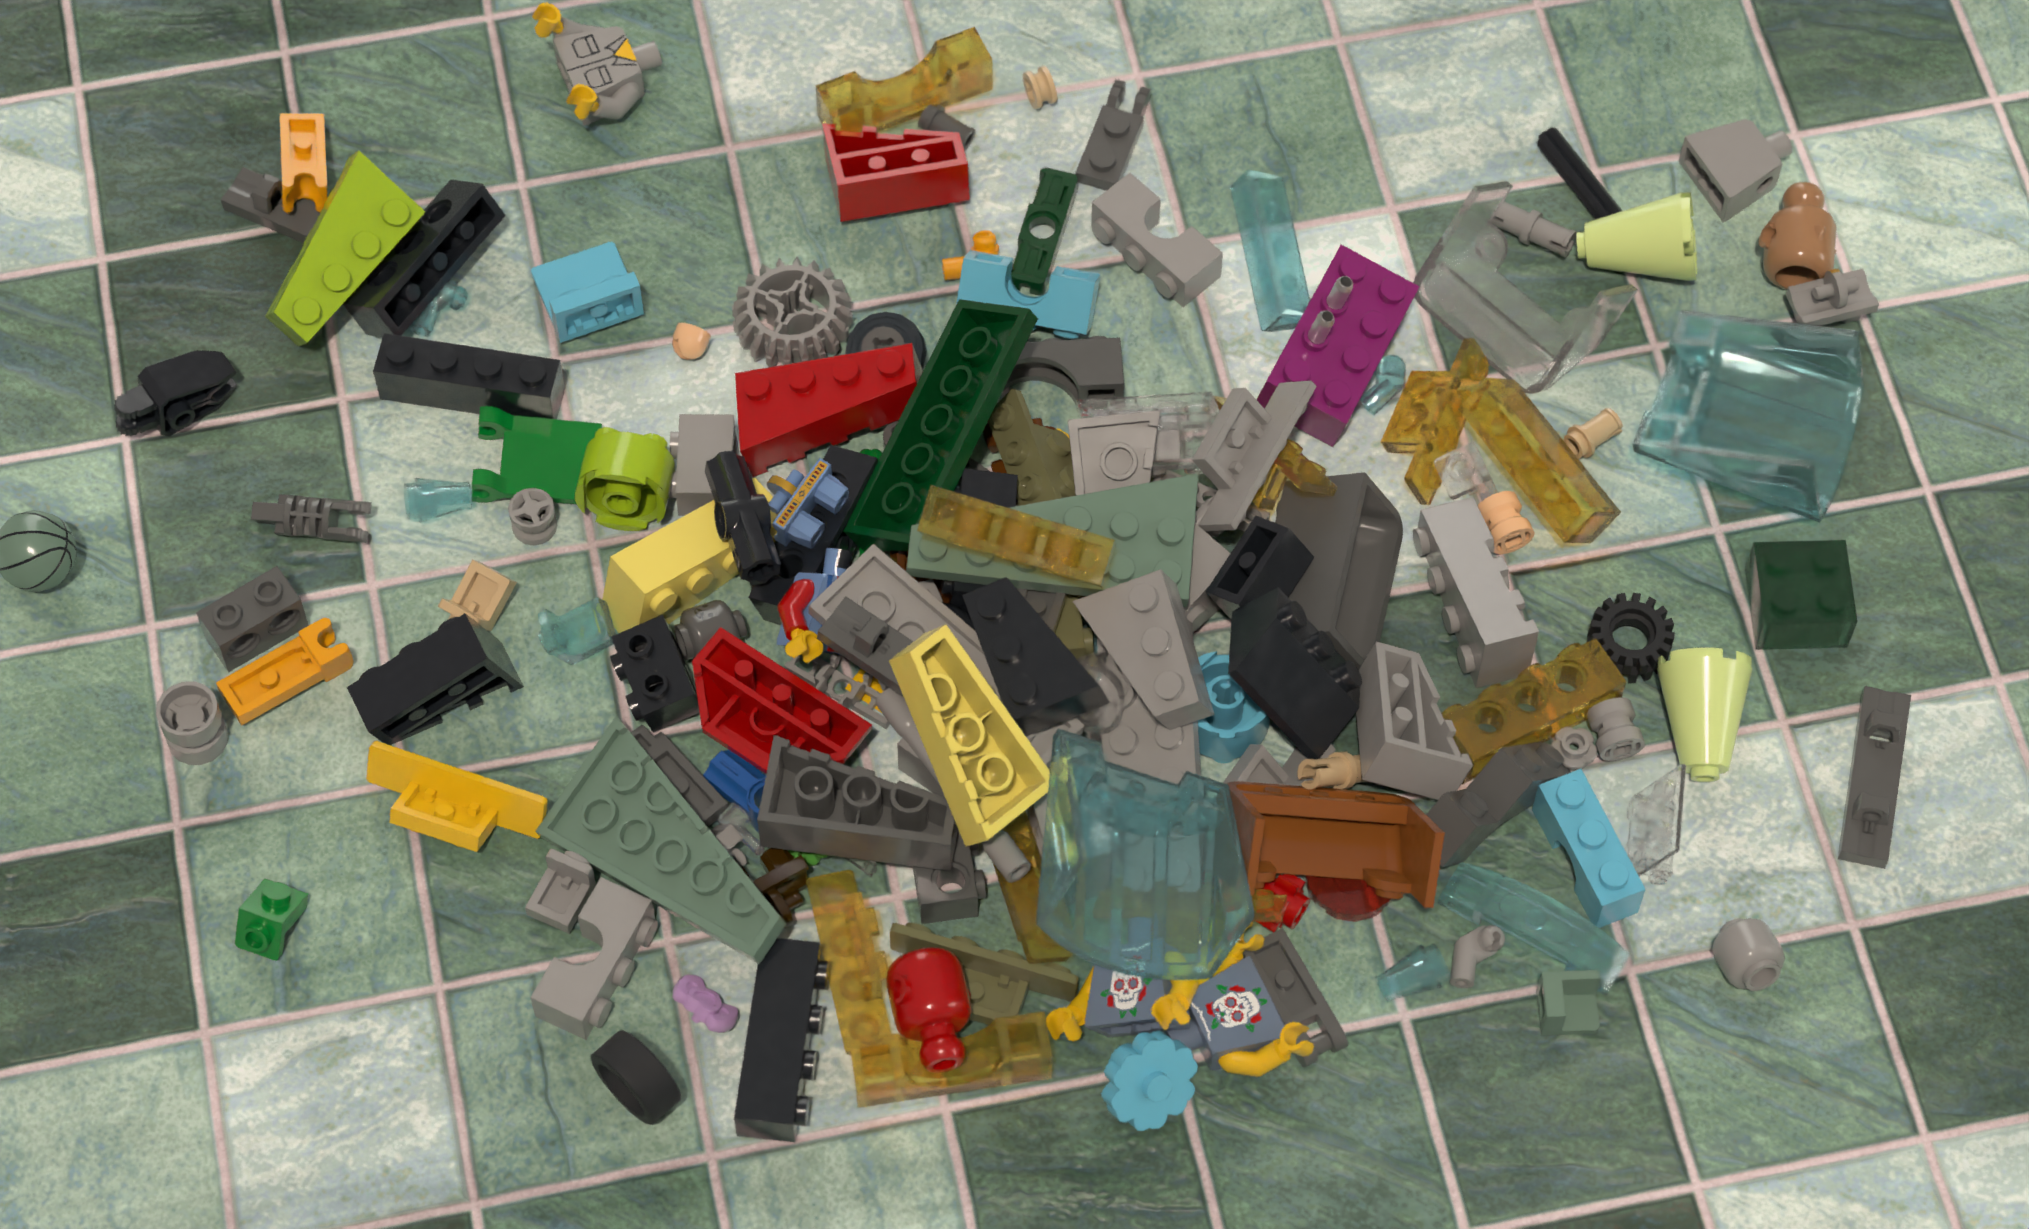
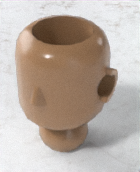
[1759,182,1837,290]

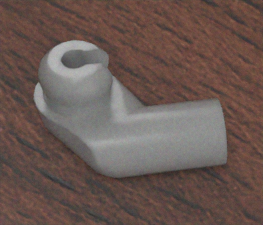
[1450,925,1505,988]

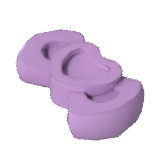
[673,975,738,1033]

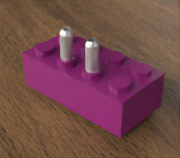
[1256,244,1420,447]

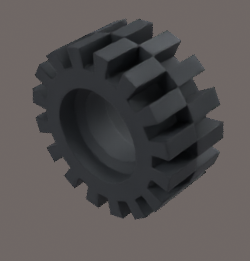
[1586,593,1675,684]

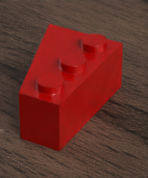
[822,123,970,222]

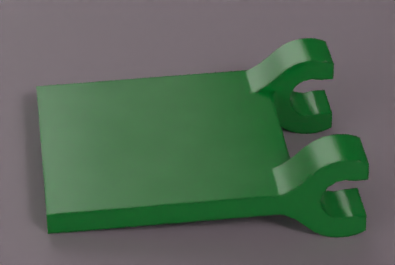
[471,406,602,505]

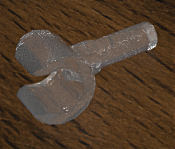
[717,803,765,855]

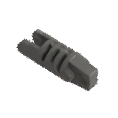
[251,494,372,543]

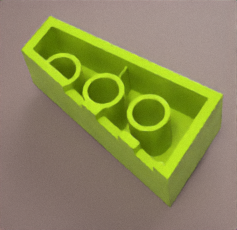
[265,151,425,347]

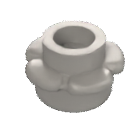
[1551,727,1597,771]

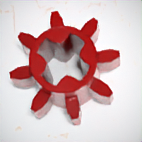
[1250,874,1310,932]

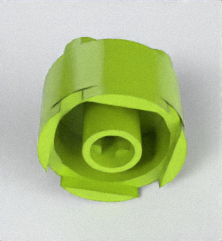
[575,427,675,531]

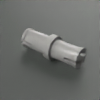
[1485,197,1577,257]

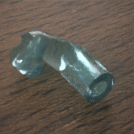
[1360,354,1406,415]

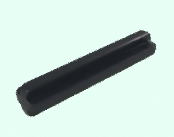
[1537,127,1623,219]

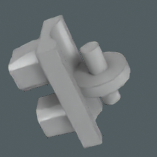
[1786,269,1879,334]

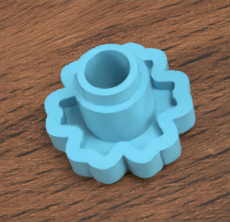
[1101,1030,1198,1131]

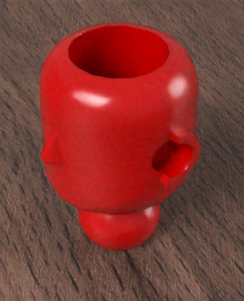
[886,947,972,1073]

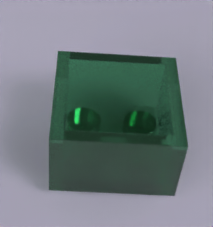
[1745,540,1858,650]

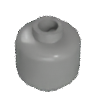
[1712,918,1785,991]

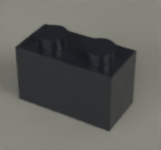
[1205,515,1314,619]

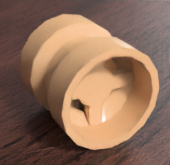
[1478,491,1535,554]

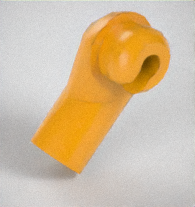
[942,230,999,281]

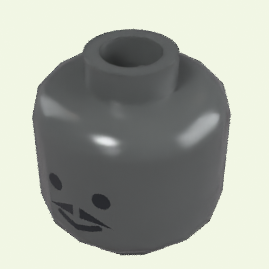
[674,600,747,660]

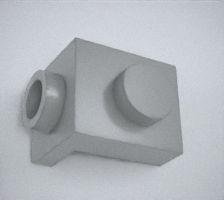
[525,849,596,934]

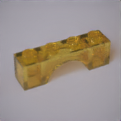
[815,27,992,132]
[849,1011,1052,1108]

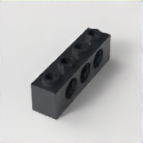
[343,179,506,337]
[748,445,879,625]

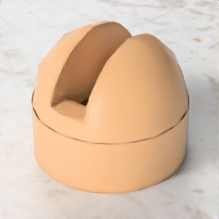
[672,323,711,360]

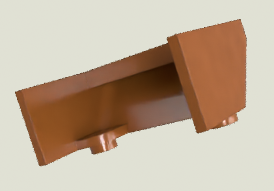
[1224,781,1445,908]

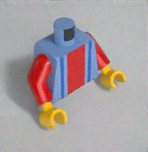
[777,548,854,663]

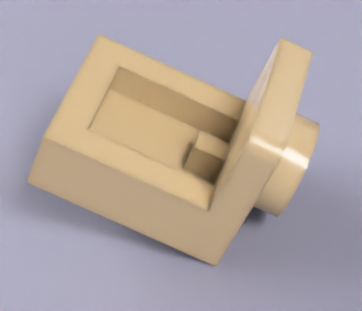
[438,559,517,631]

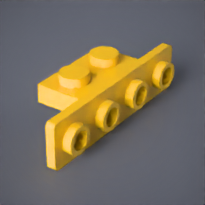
[366,741,548,852]

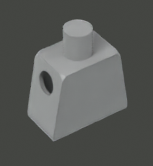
[1679,119,1792,222]

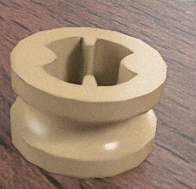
[1023,66,1057,109]

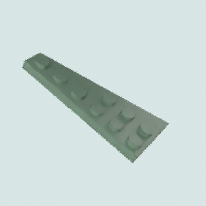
[906,474,1198,608]
[535,715,786,964]

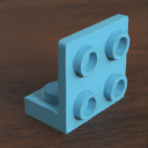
[531,242,644,343]

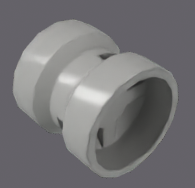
[1586,697,1645,761]

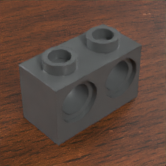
[196,566,309,673]
[912,830,986,924]

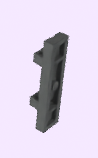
[221,167,321,243]
[817,596,1002,702]
[1838,686,1911,869]

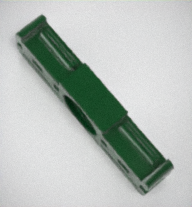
[1011,167,1078,296]

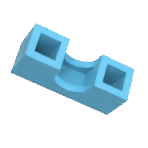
[956,250,1101,338]
[1532,769,1646,930]

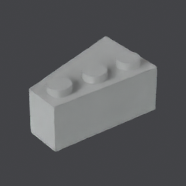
[1073,569,1215,730]

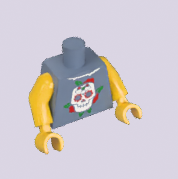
[1045,919,1198,1041]
[1164,920,1314,1077]

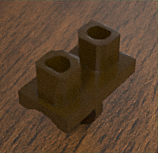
[740,848,810,928]

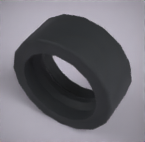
[590,1030,681,1125]

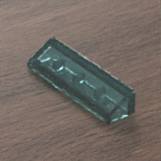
[1231,169,1310,332]

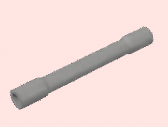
[875,688,1031,883]

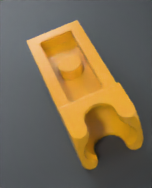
[280,113,327,213]
[216,618,354,726]

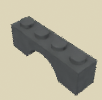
[1002,336,1124,409]

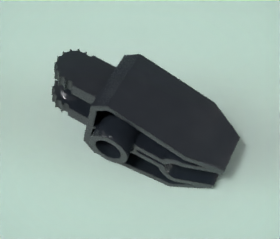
[114,350,237,437]

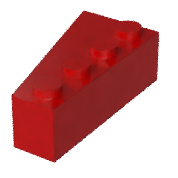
[735,343,923,477]

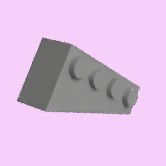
[1413,497,1539,688]

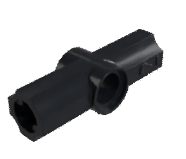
[704,450,781,585]

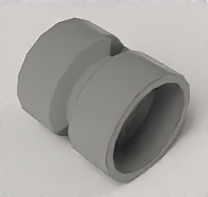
[156,681,228,765]

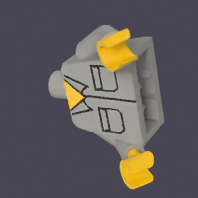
[532,3,662,126]

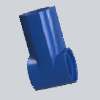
[703,749,766,833]

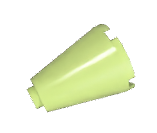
[1576,192,1697,281]
[1657,648,1752,782]

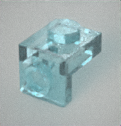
[538,597,616,666]

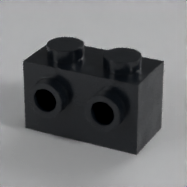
[610,614,700,733]

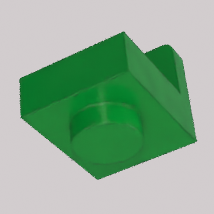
[235,878,308,961]

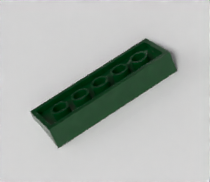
[843,299,1038,552]

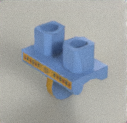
[766,458,849,549]

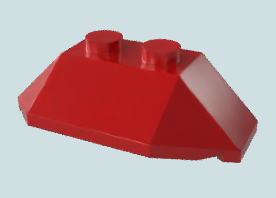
[692,627,872,774]

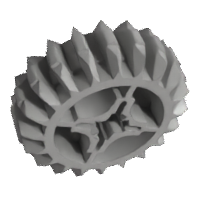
[732,257,853,367]

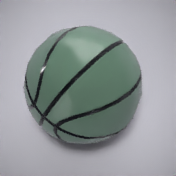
[0,510,77,592]

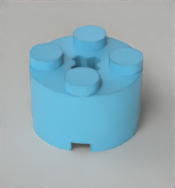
[1198,651,1270,764]

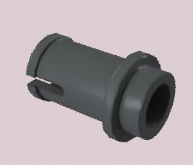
[918,104,976,151]

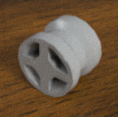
[508,488,557,546]

